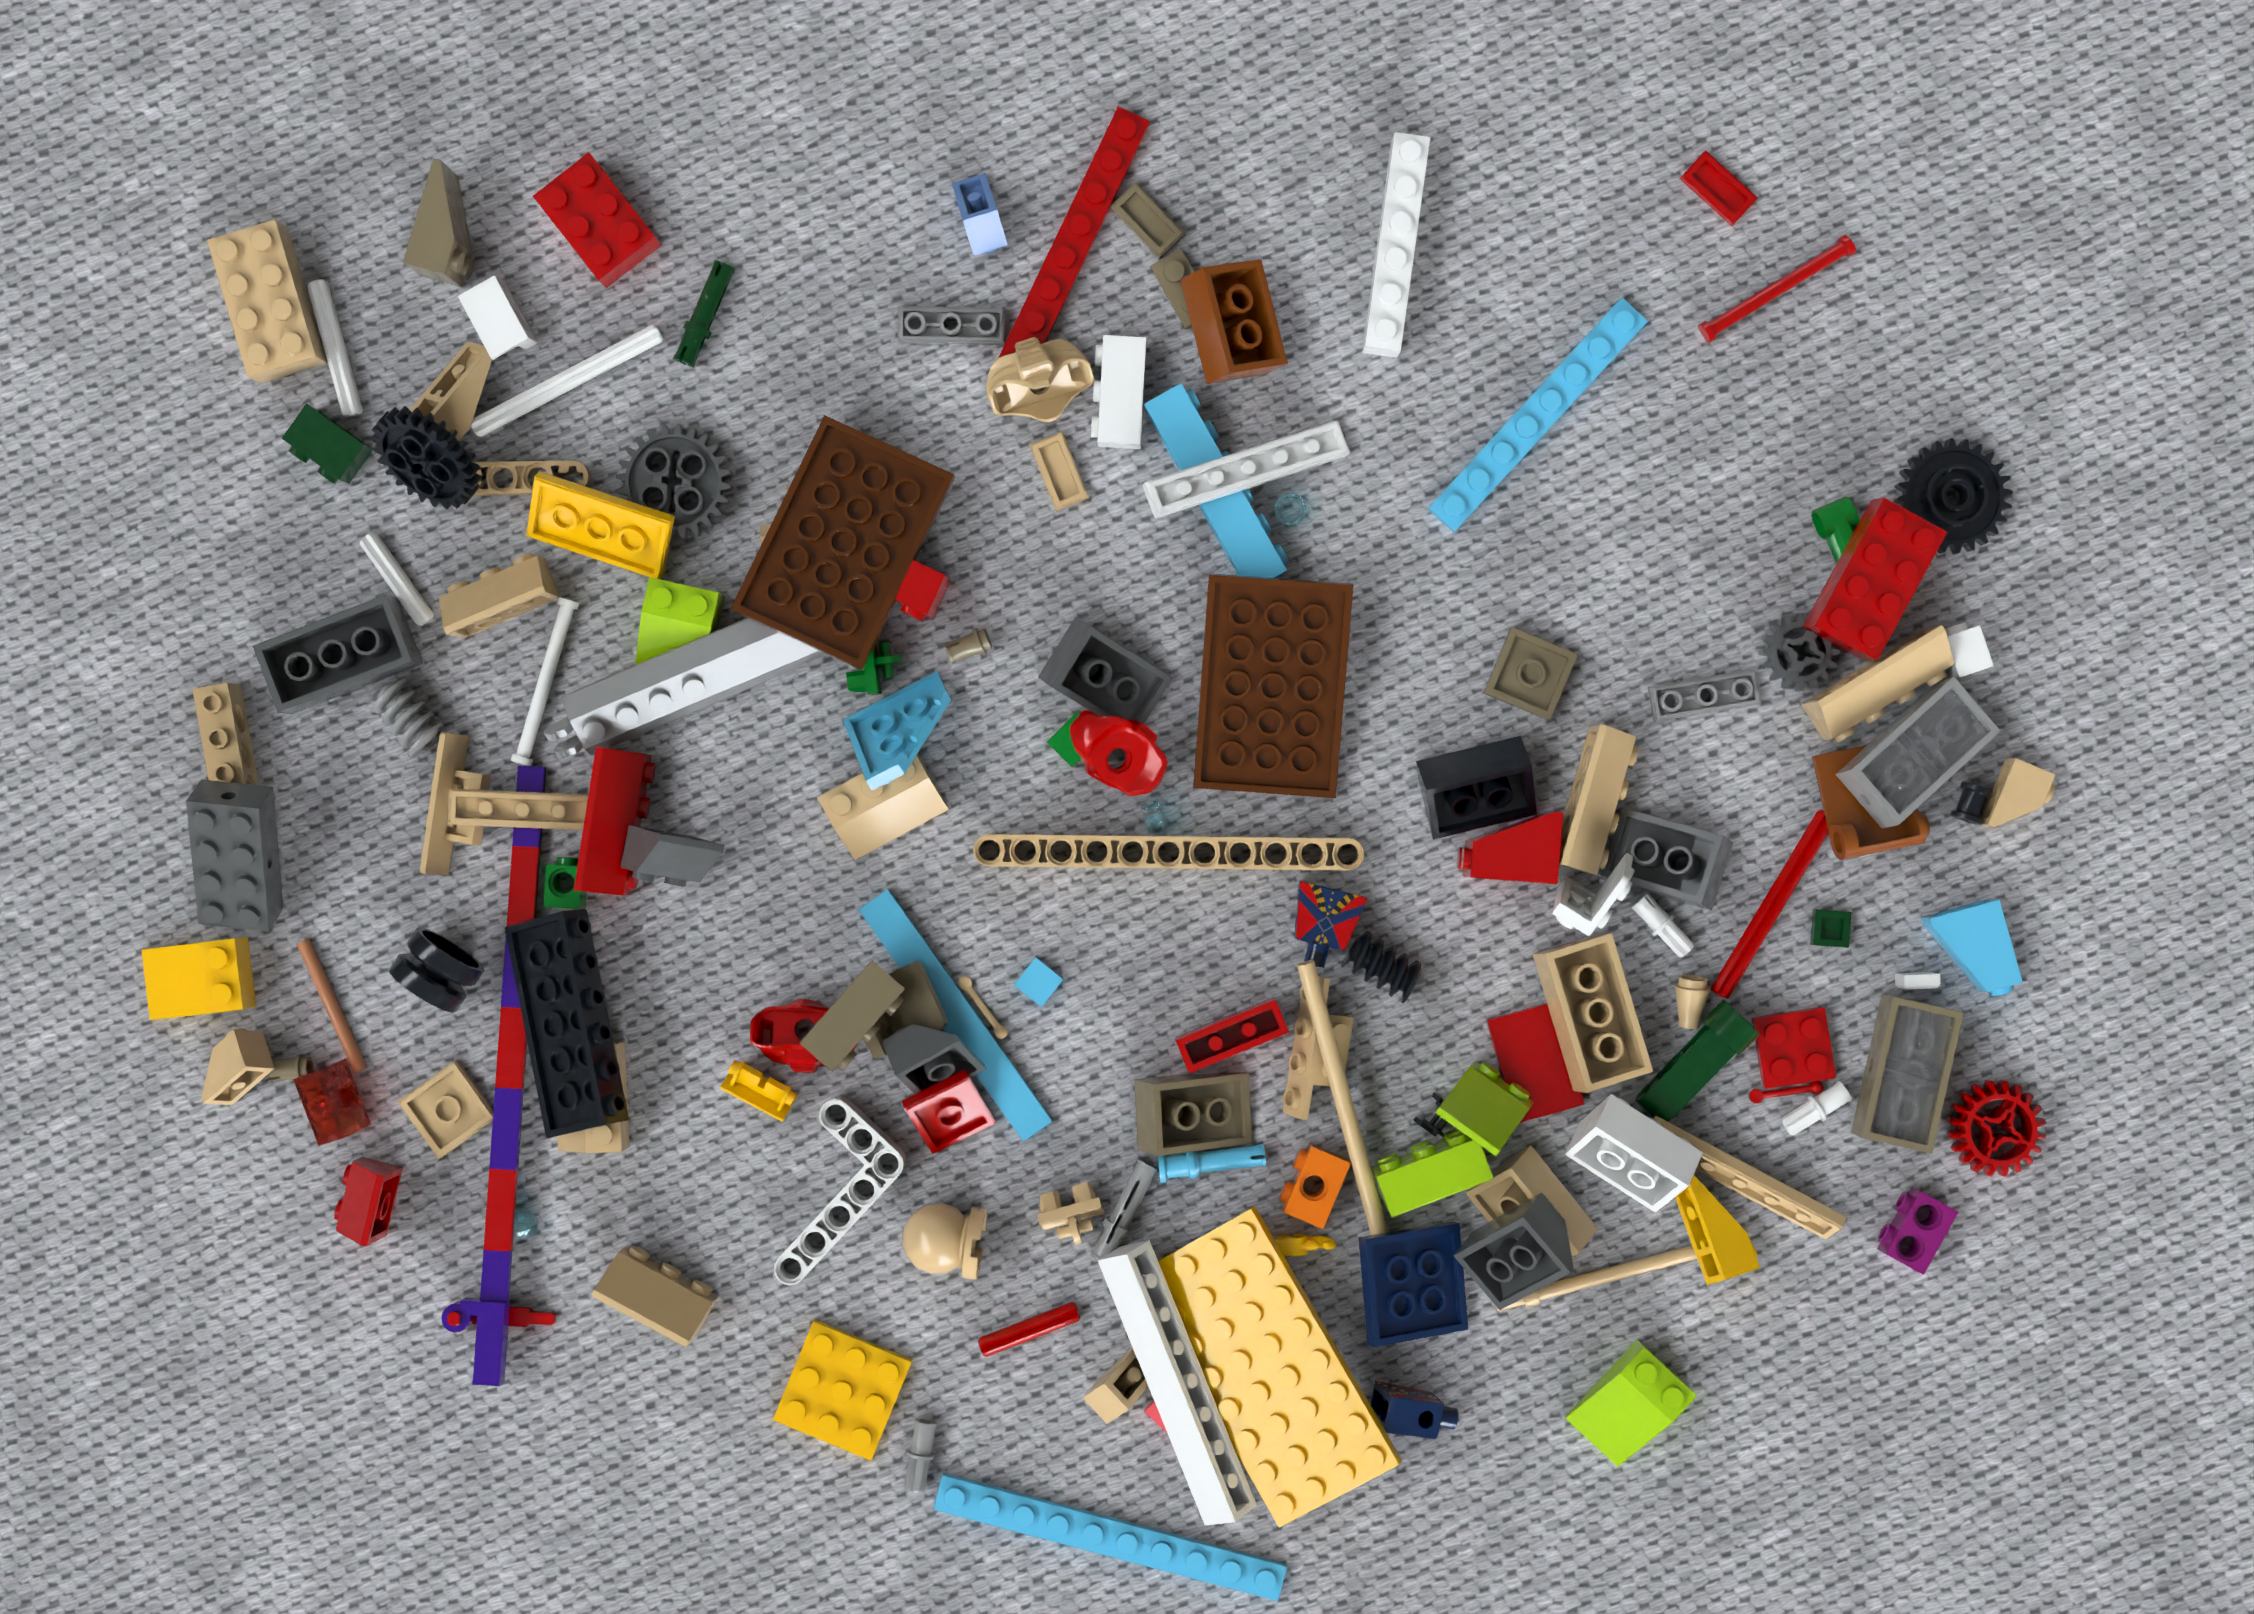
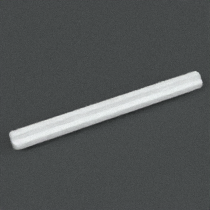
[471,325,663,437]

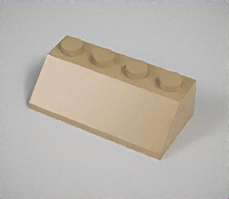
[1801,625,1955,742]
[1559,724,1639,875]

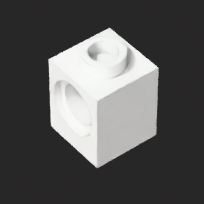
[1945,622,1994,678]

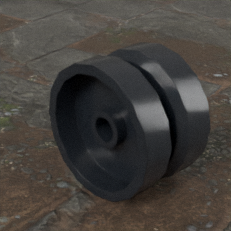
[389,927,485,1013]

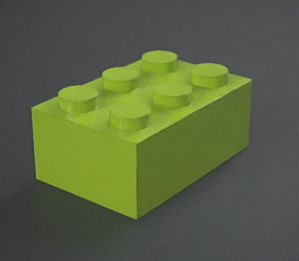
[1371,1129,1494,1217]

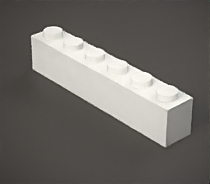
[1362,132,1430,358]

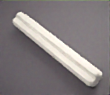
[307,279,363,418]

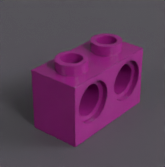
[1877,1187,1959,1275]

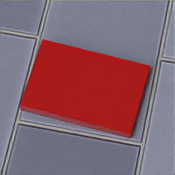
[1486,1003,1585,1123]

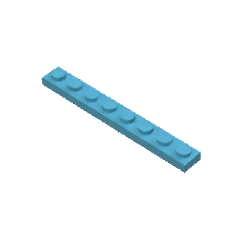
[1428,297,1648,533]

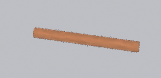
[296,938,368,1073]

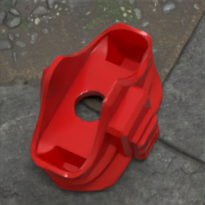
[1070,710,1168,796]
[750,999,857,1073]

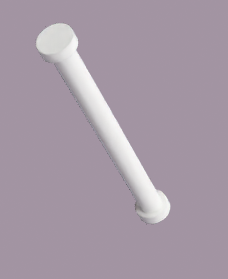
[510,597,580,766]

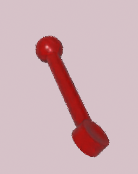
[1748,1081,1824,1103]

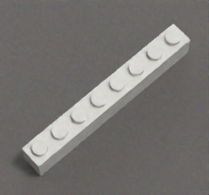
[1097,1240,1257,1526]

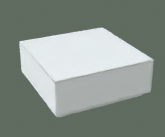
[1895,972,1941,989]

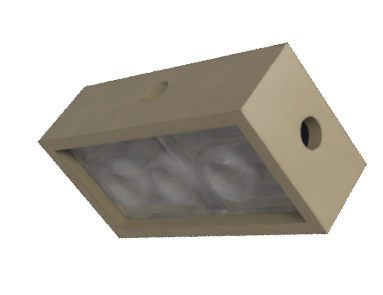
[1851,994,1964,1154]

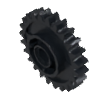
[1893,438,2013,554]

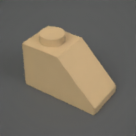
[1981,758,2056,827]
[201,1028,275,1105]
[1083,1347,1148,1424]

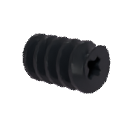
[1341,931,1421,1003]

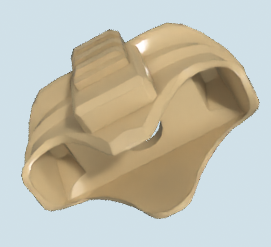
[986,337,1095,422]

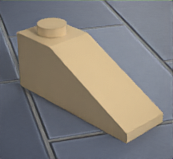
[410,341,492,441]

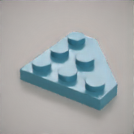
[843,671,951,790]

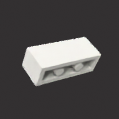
[1091,335,1146,449]

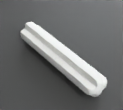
[360,532,434,626]

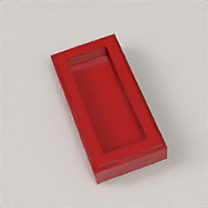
[1679,150,1758,226]

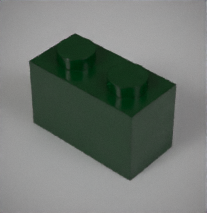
[281,404,373,484]

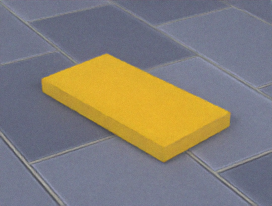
[526,471,675,580]

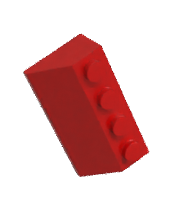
[574,747,656,896]

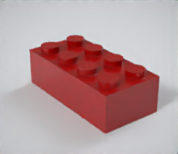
[1802,497,1947,661]

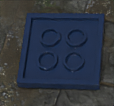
[1358,1222,1468,1347]

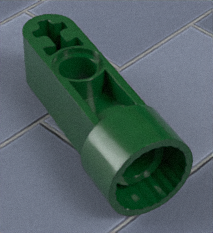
[1635,999,1760,1122]

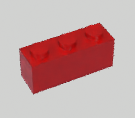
[1175,997,1289,1074]

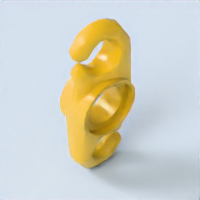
[1274,1233,1337,1256]

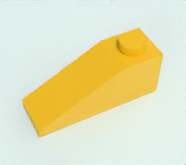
[1675,1175,1760,1285]

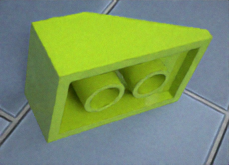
[635,577,725,665]
[1435,1061,1534,1156]
[1565,1339,1697,1467]

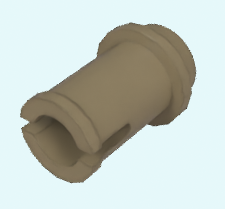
[944,628,992,664]
[265,1054,314,1082]

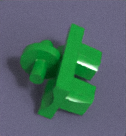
[846,642,903,696]

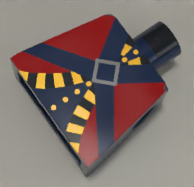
[1294,881,1367,968]
[1370,1381,1458,1439]

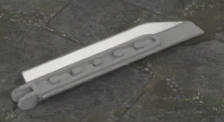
[544,618,823,759]

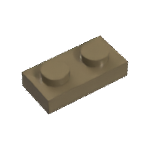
[1150,248,1194,330]

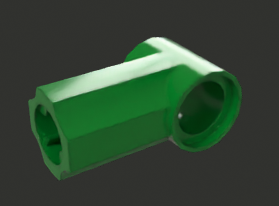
[1811,496,1859,564]

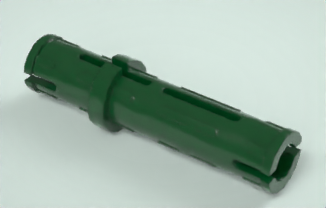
[673,260,735,368]

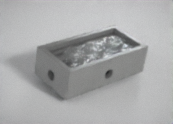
[1835,677,2001,828]

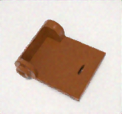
[1812,745,1930,860]

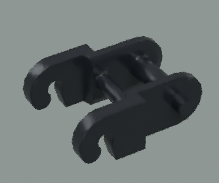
[1413,1093,1448,1137]

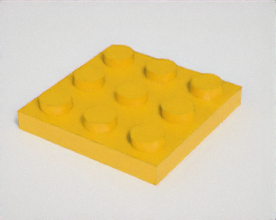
[773,1319,913,1461]

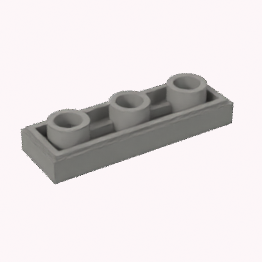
[898,306,1005,345]
[1648,669,1761,722]

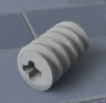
[367,678,443,758]

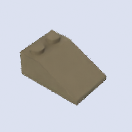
[403,158,474,288]
[1134,1072,1252,1156]

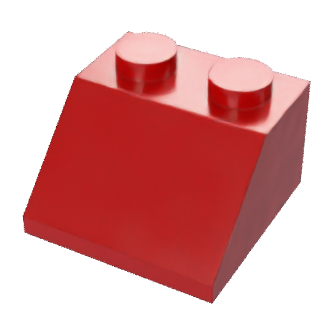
[334,1157,403,1246]

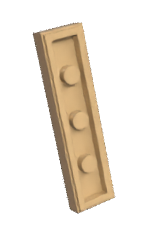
[447,788,588,830]

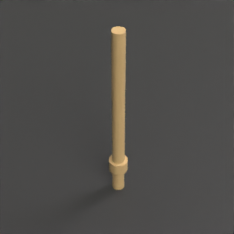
[1495,1245,1697,1312]

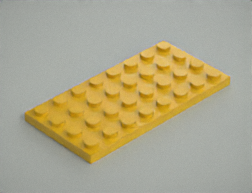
[1158,1206,1403,1527]

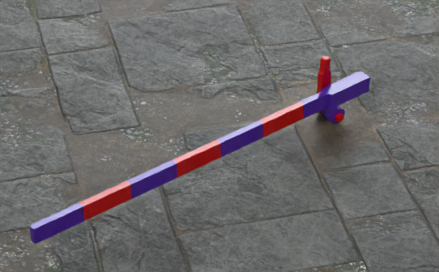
[441,766,556,1386]

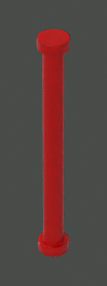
[1698,235,1856,343]

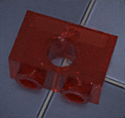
[293,1059,371,1146]

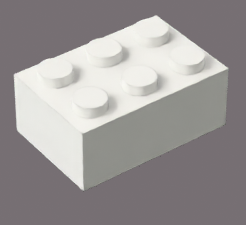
[1565,1094,1703,1212]

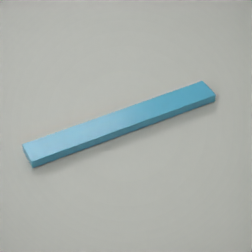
[859,889,1053,1142]

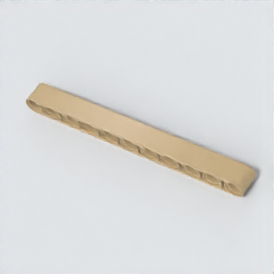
[973,834,1364,871]

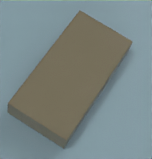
[1110,182,1185,260]

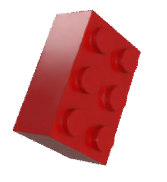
[533,152,662,288]

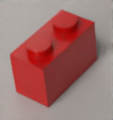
[895,560,951,622]

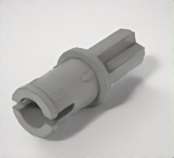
[904,1418,937,1493]

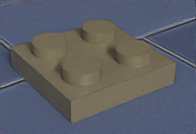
[1483,627,1578,721]

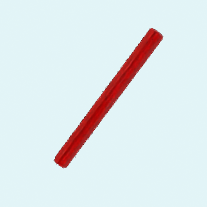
[1711,810,1828,999]

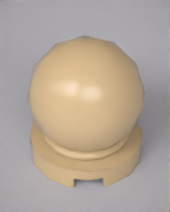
[902,1203,987,1280]

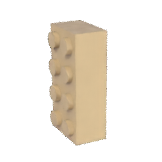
[207,220,328,383]
[1532,933,1653,1093]

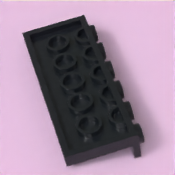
[504,909,629,1138]

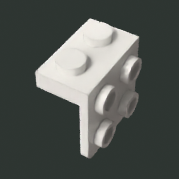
[1552,853,1635,936]

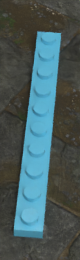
[933,1472,1287,1601]

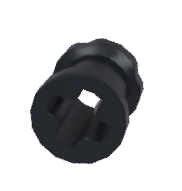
[1950,782,1993,826]

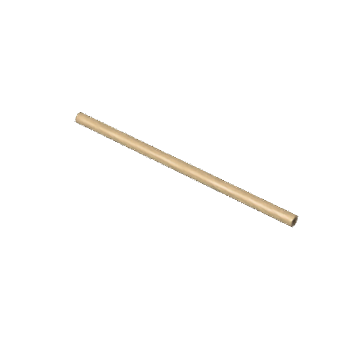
[1297,960,1388,1235]

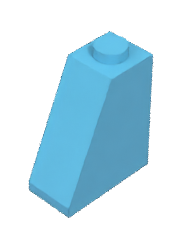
[1921,898,2023,996]

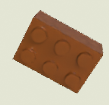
[1180,259,1288,384]

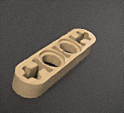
[473,461,592,496]

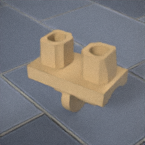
[1037,1182,1105,1245]

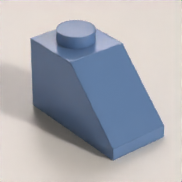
[952,173,1008,256]

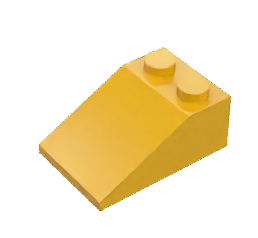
[141,937,256,1020]

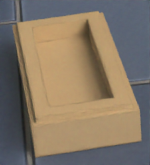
[1030,432,1089,512]

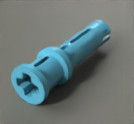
[1157,1144,1266,1183]

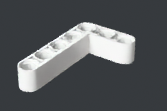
[774,1096,907,1285]

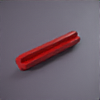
[978,1302,1080,1357]

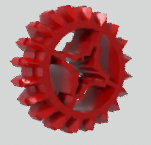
[1946,1079,2047,1177]

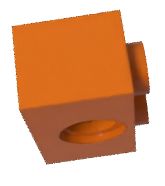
[1279,1143,1351,1229]

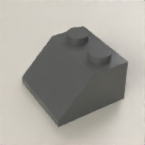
[620,825,725,887]
[882,1024,986,1094]

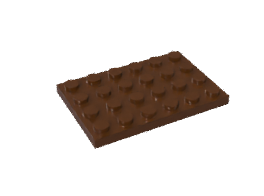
[730,415,955,671]
[1193,573,1354,798]

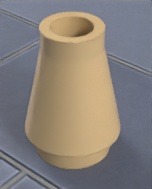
[1674,974,1711,1029]

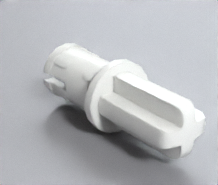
[1631,893,1694,957]
[1781,1081,1852,1135]

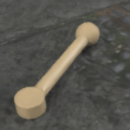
[958,976,1008,1039]

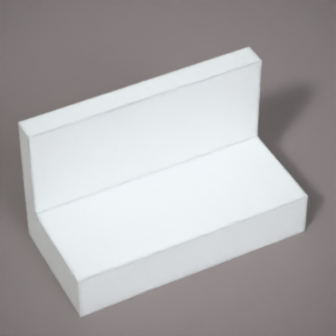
[458,275,538,360]

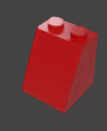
[1457,811,1563,885]

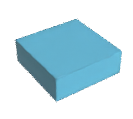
[1014,957,1064,1007]

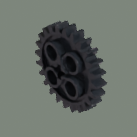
[371,406,482,509]

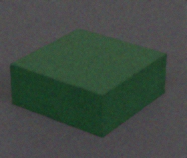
[1810,909,1851,948]

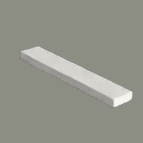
[1142,420,1350,519]

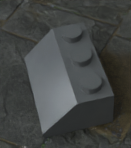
[1453,1192,1574,1310]

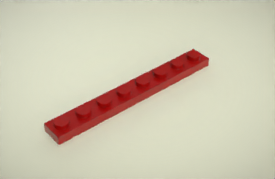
[998,106,1150,358]

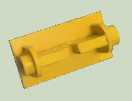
[720,1060,798,1122]

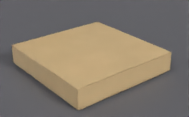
[398,1059,493,1159]

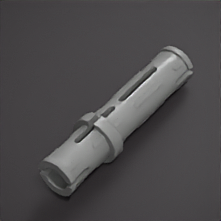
[1090,1159,1158,1260]

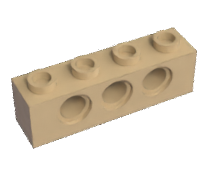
[192,683,259,785]

